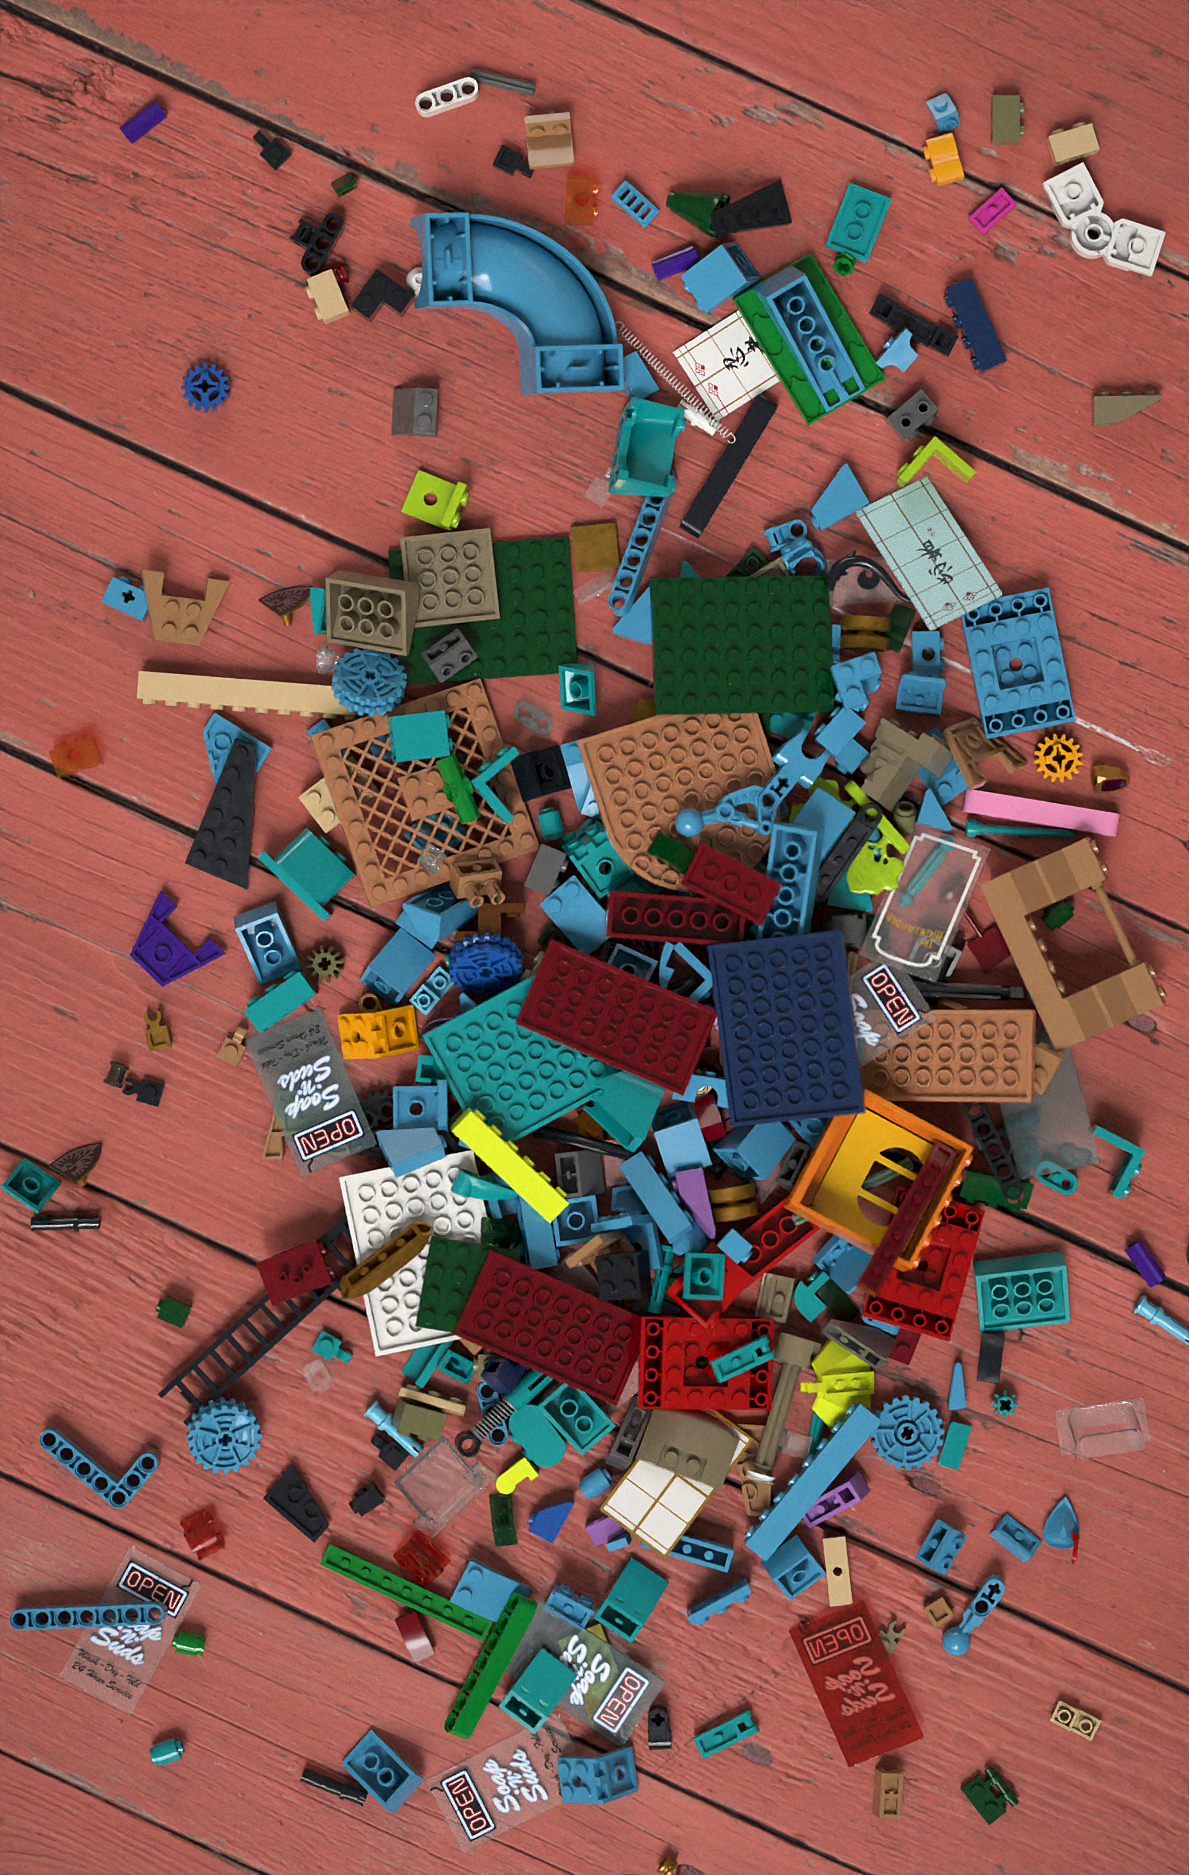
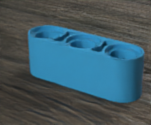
[477,1382,509,1446]

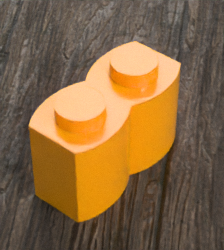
[922,133,964,187]

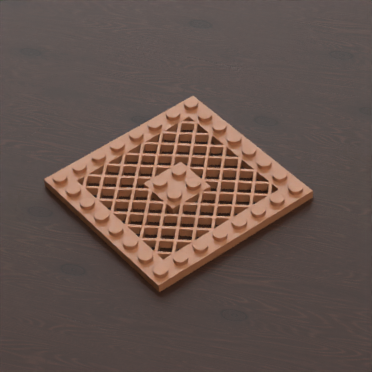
[310,678,540,908]

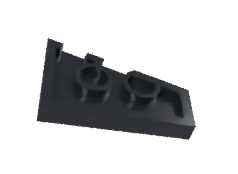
[263,1464,330,1543]

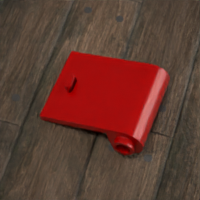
[666,1241,753,1329]

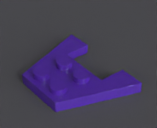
[130,891,226,987]

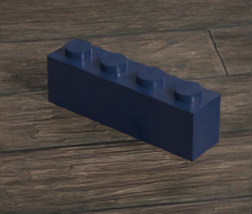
[943,278,1007,375]

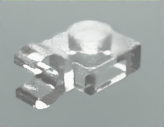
[583,467,612,508]

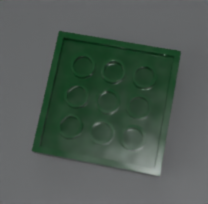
[415,1236,521,1333]

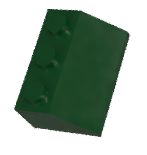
[958,1169,1034,1213]

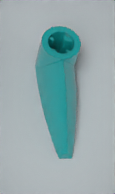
[451,1169,518,1200]

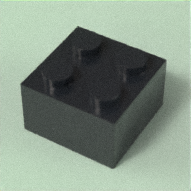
[595,1250,652,1301]

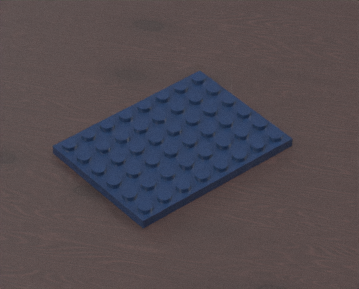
[708,929,866,1127]

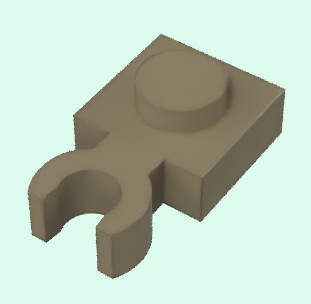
[867,1619,906,1662]

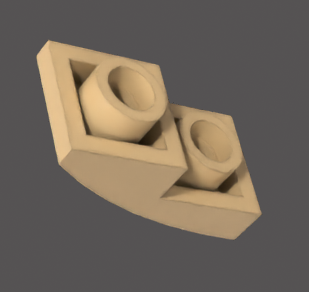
[1050,1700,1102,1741]

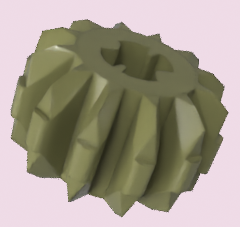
[306,945,345,983]

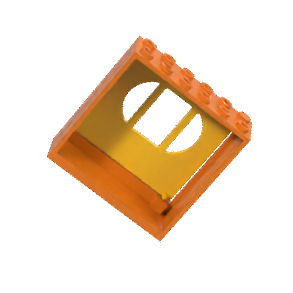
[783,1088,974,1272]

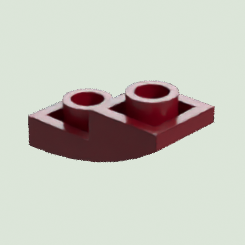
[395,1610,435,1663]

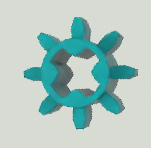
[990,1389,1019,1419]

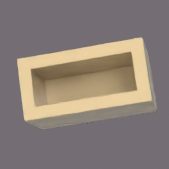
[1046,122,1100,166]
[305,269,350,324]

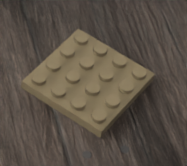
[400,528,500,628]

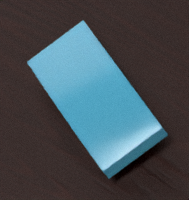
[409,965,455,1015]

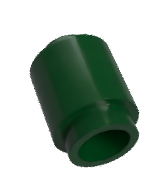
[1041,899,1075,931]

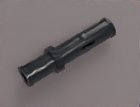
[31,1214,100,1232]
[300,1768,368,1807]

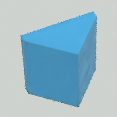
[915,789,952,832]

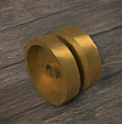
[840,615,891,653]
[707,1182,759,1222]

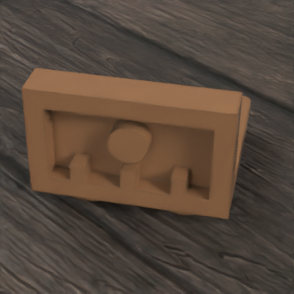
[524,112,574,169]

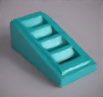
[310,587,327,635]

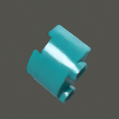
[415,1054,451,1090]

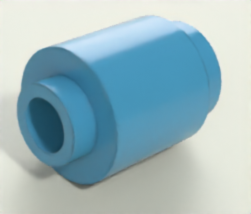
[578,1467,613,1499]

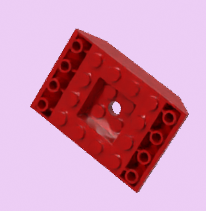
[861,1185,985,1342]
[637,1315,774,1410]

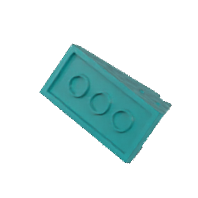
[583,1071,665,1152]

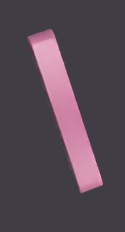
[962,789,1120,837]

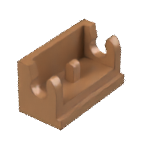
[872,1768,904,1819]

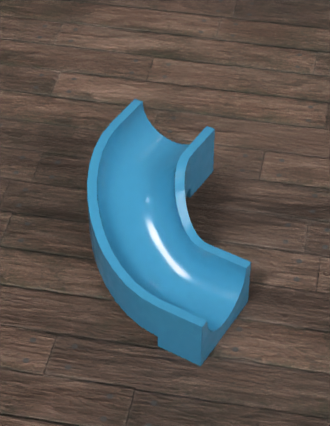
[410,212,624,395]

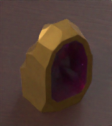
[1090,764,1130,794]

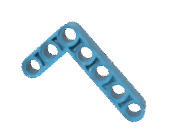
[39,1427,160,1509]

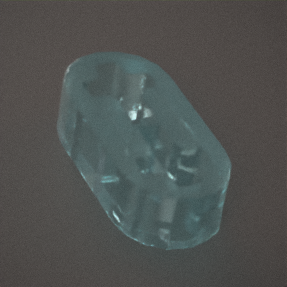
[513,702,553,735]

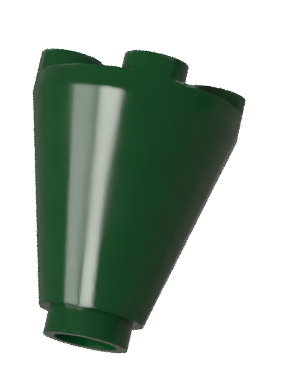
[666,189,731,239]

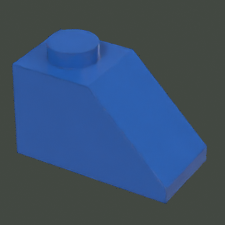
[527,1499,574,1544]

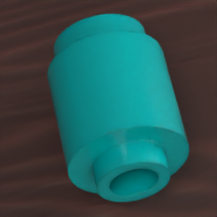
[537,807,564,842]
[149,1737,185,1766]

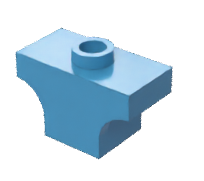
[875,326,919,372]

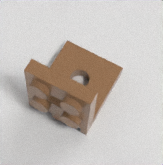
[566,1229,651,1301]

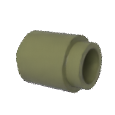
[892,801,916,836]

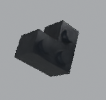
[351,269,415,323]

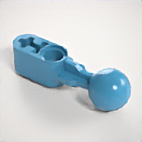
[942,1574,1005,1656]

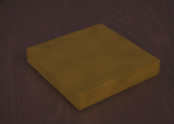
[570,523,620,573]

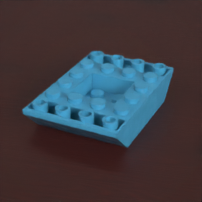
[960,588,1076,739]

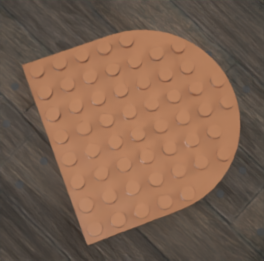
[576,714,780,892]

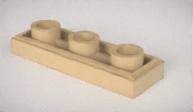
[398,1384,466,1416]
[822,1535,853,1607]

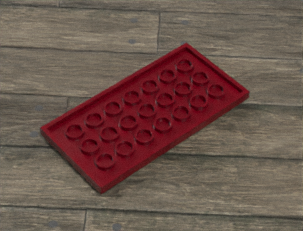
[515,939,717,1096]
[452,1250,640,1406]

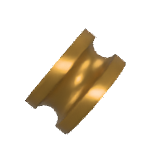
[657,1855,678,1875]

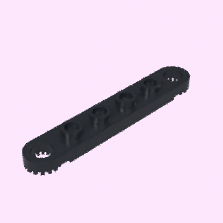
[812,802,883,918]

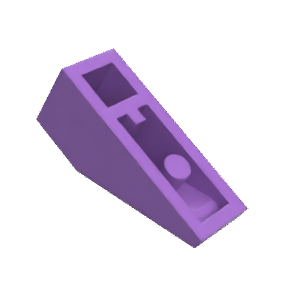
[671,1168,716,1239]
[803,1471,871,1528]

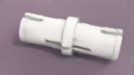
[677,399,720,436]

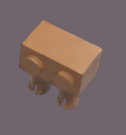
[449,858,505,908]

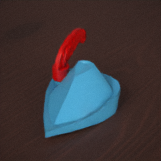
[1042,1496,1080,1564]

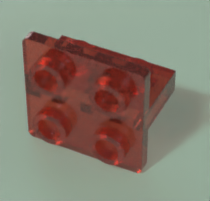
[393,1530,451,1587]

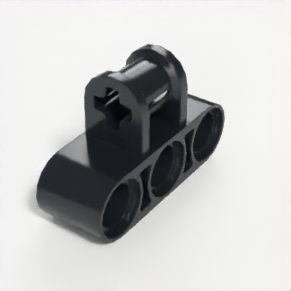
[289,213,345,277]

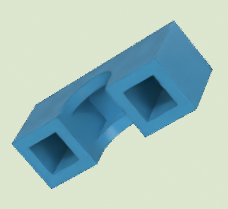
[671,1070,729,1108]

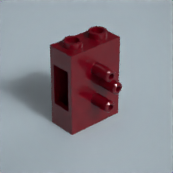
[256,1239,335,1306]

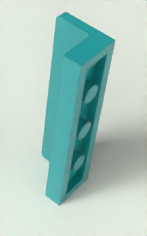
[402,1340,454,1389]

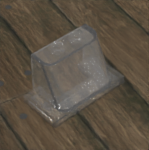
[1054,1397,1151,1460]
[394,1436,499,1538]

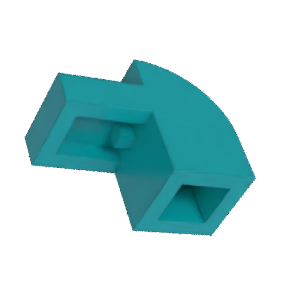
[793,1270,830,1323]

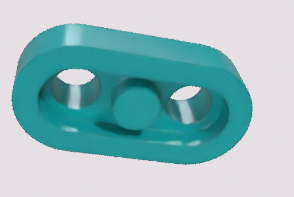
[1034,1161,1078,1195]

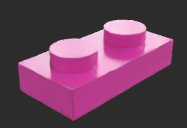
[968,188,1017,236]

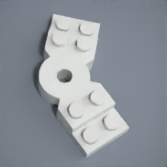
[1042,162,1166,277]

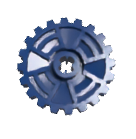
[449,933,523,997]

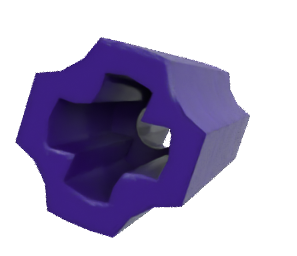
[120,100,167,144]
[651,246,699,282]
[1124,1239,1166,1288]

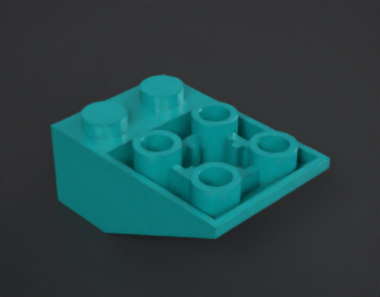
[594,1557,669,1643]
[498,1647,578,1735]

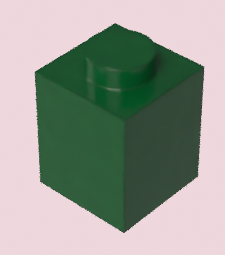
[155,1295,192,1329]

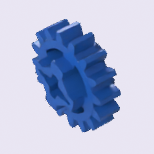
[181,363,231,413]

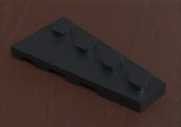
[710,179,792,236]

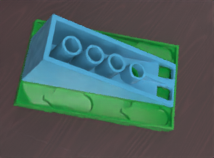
[732,253,886,426]

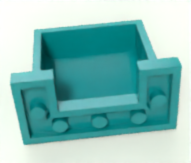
[258,828,356,922]

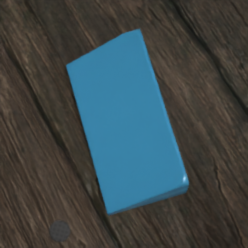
[990,1513,1042,1562]

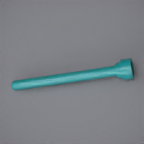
[965,819,1074,839]

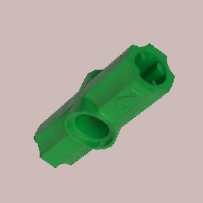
[436,754,481,824]

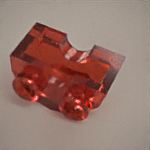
[180,1508,226,1561]

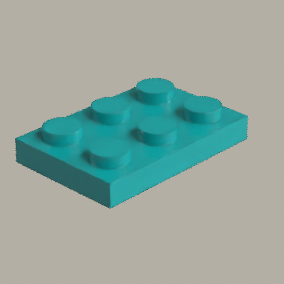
[825,183,892,264]

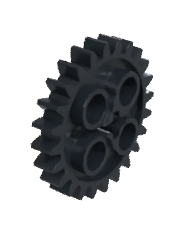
[352,1089,416,1162]

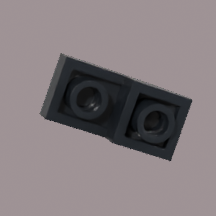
[977,1333,1005,1384]

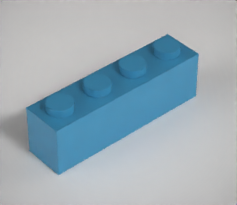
[619,1151,693,1244]
[514,1194,560,1269]
[640,1533,734,1573]

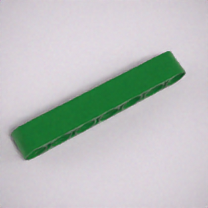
[444,1592,537,1739]

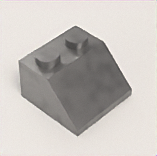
[391,388,439,438]

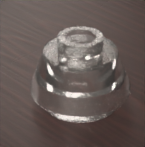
[316,644,341,675]

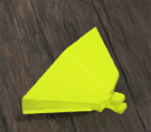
[801,1338,874,1429]

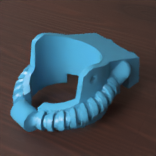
[780,536,826,576]

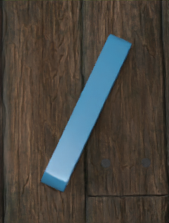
[608,469,677,617]
[9,1601,168,1630]

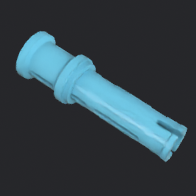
[1132,1295,1189,1346]
[363,1400,424,1458]

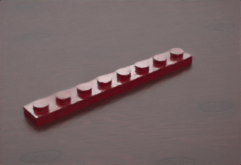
[855,1140,957,1297]

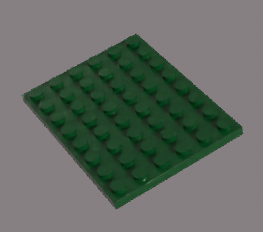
[388,537,578,685]
[649,576,834,716]

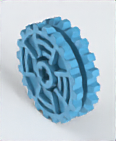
[331,648,407,716]
[870,1394,944,1470]
[186,1398,262,1474]

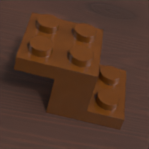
[456,903,525,942]

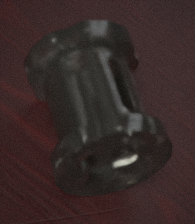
[103,1060,130,1088]

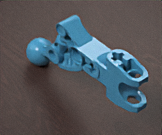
[675,729,831,837]

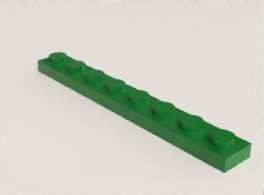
[320,1543,493,1642]

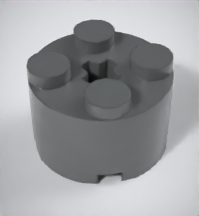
[821,911,867,947]

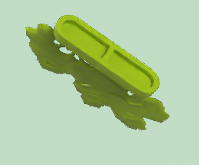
[789,777,911,895]

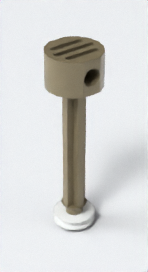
[743,1332,821,1485]

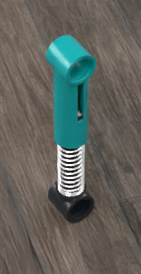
[454,1369,553,1457]

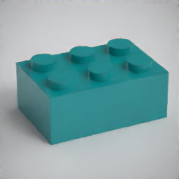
[244,970,318,1033]

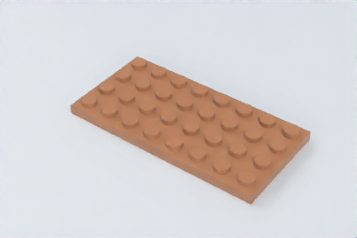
[860,1010,1036,1103]

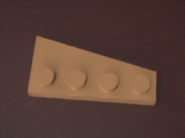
[733,1423,773,1516]

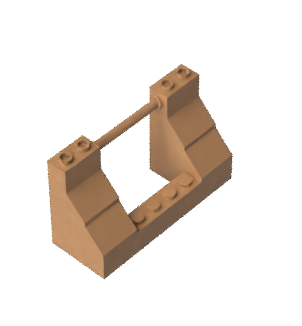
[980,837,1167,1052]

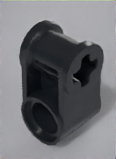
[648,1704,672,1750]

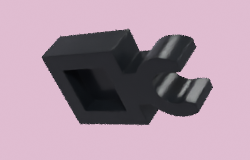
[122,1078,165,1107]

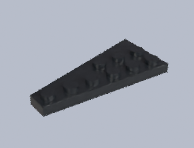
[185,738,257,890]

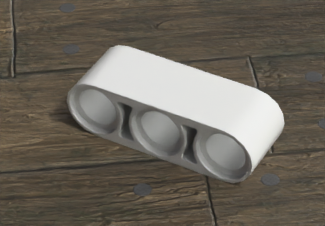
[415,77,479,117]

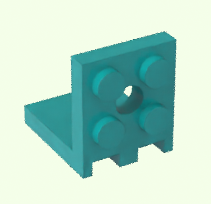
[470,746,520,824]
[559,818,635,899]
[1088,1124,1146,1199]

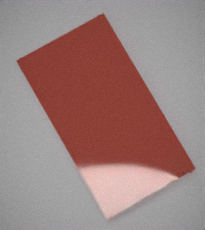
[789,1600,924,1767]

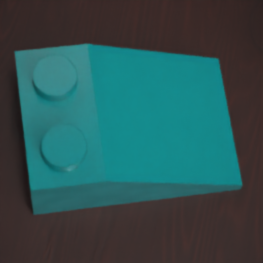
[535,1380,616,1456]

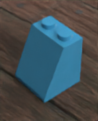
[681,241,761,313]
[359,928,436,1008]
[651,1101,712,1179]
[713,1122,796,1180]

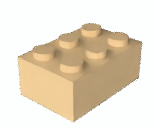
[298,756,379,834]

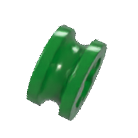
[833,252,856,275]

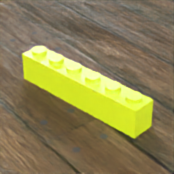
[450,1108,569,1223]

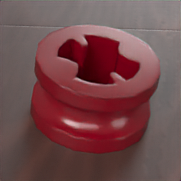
[332,264,350,287]

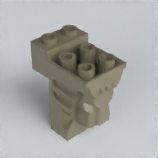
[860,718,953,812]

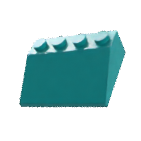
[972,1251,1070,1333]

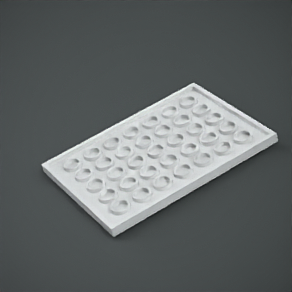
[339,1150,493,1356]

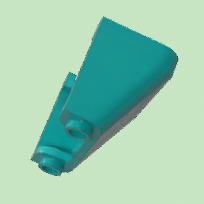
[608,396,686,497]

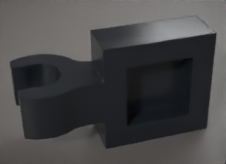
[253,131,292,171]
[492,145,534,179]
[371,1433,410,1471]

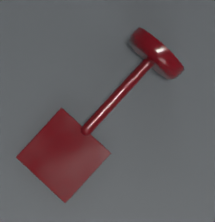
[937,881,1012,972]

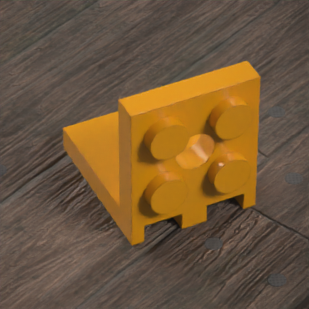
[337,1005,419,1059]

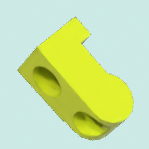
[496,1456,539,1494]

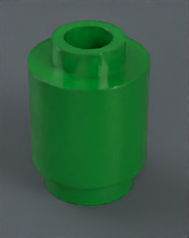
[172,1630,206,1656]

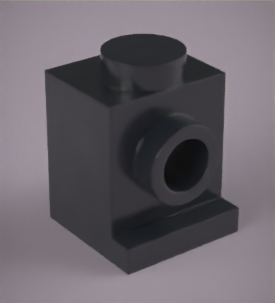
[349,1480,385,1517]

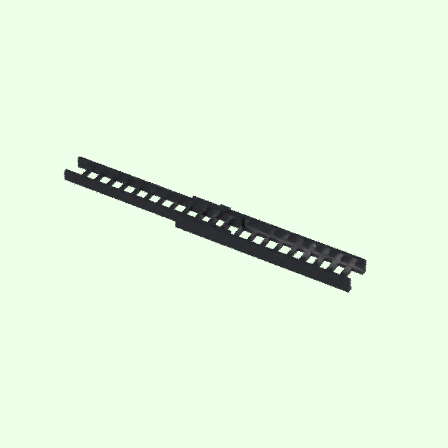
[158,1108,484,1426]

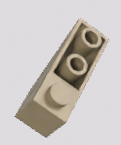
[1091,391,1162,427]

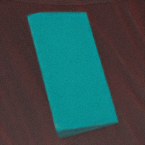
[936,1420,972,1470]

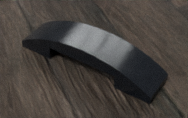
[869,293,959,357]

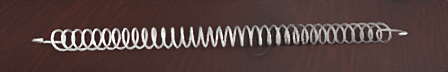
[615,321,735,444]

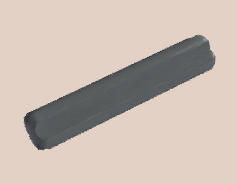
[469,68,536,96]

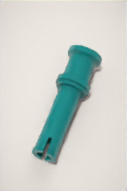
[647,1245,675,1315]

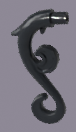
[825,549,912,603]

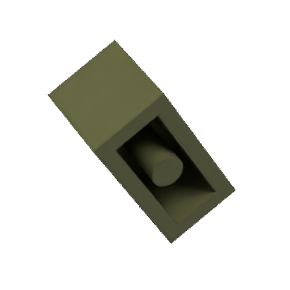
[991,95,1024,145]
[391,1399,447,1442]

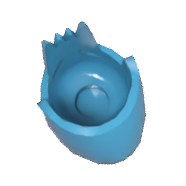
[672,1217,710,1273]

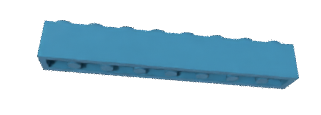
[744,1401,882,1561]

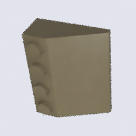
[325,570,419,656]

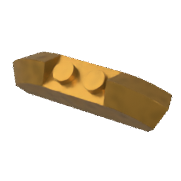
[340,1221,434,1299]

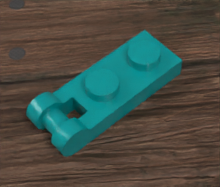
[709,1335,776,1383]
[693,1709,760,1759]

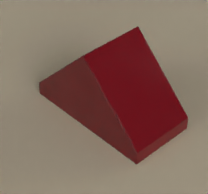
[692,1093,727,1143]

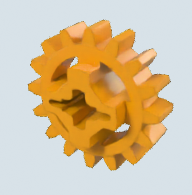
[1033,734,1083,783]

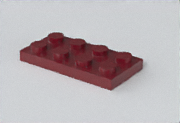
[680,843,783,926]

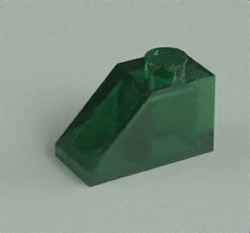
[489,1492,518,1547]

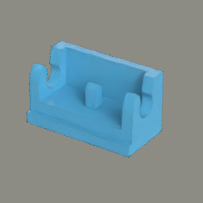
[623,351,659,400]

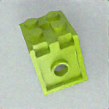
[896,436,976,489]
[401,470,470,532]

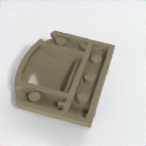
[635,1409,740,1491]

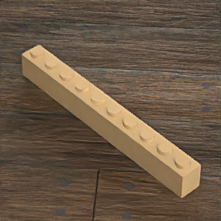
[137,671,364,721]

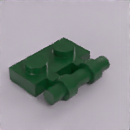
[961,1765,1019,1825]

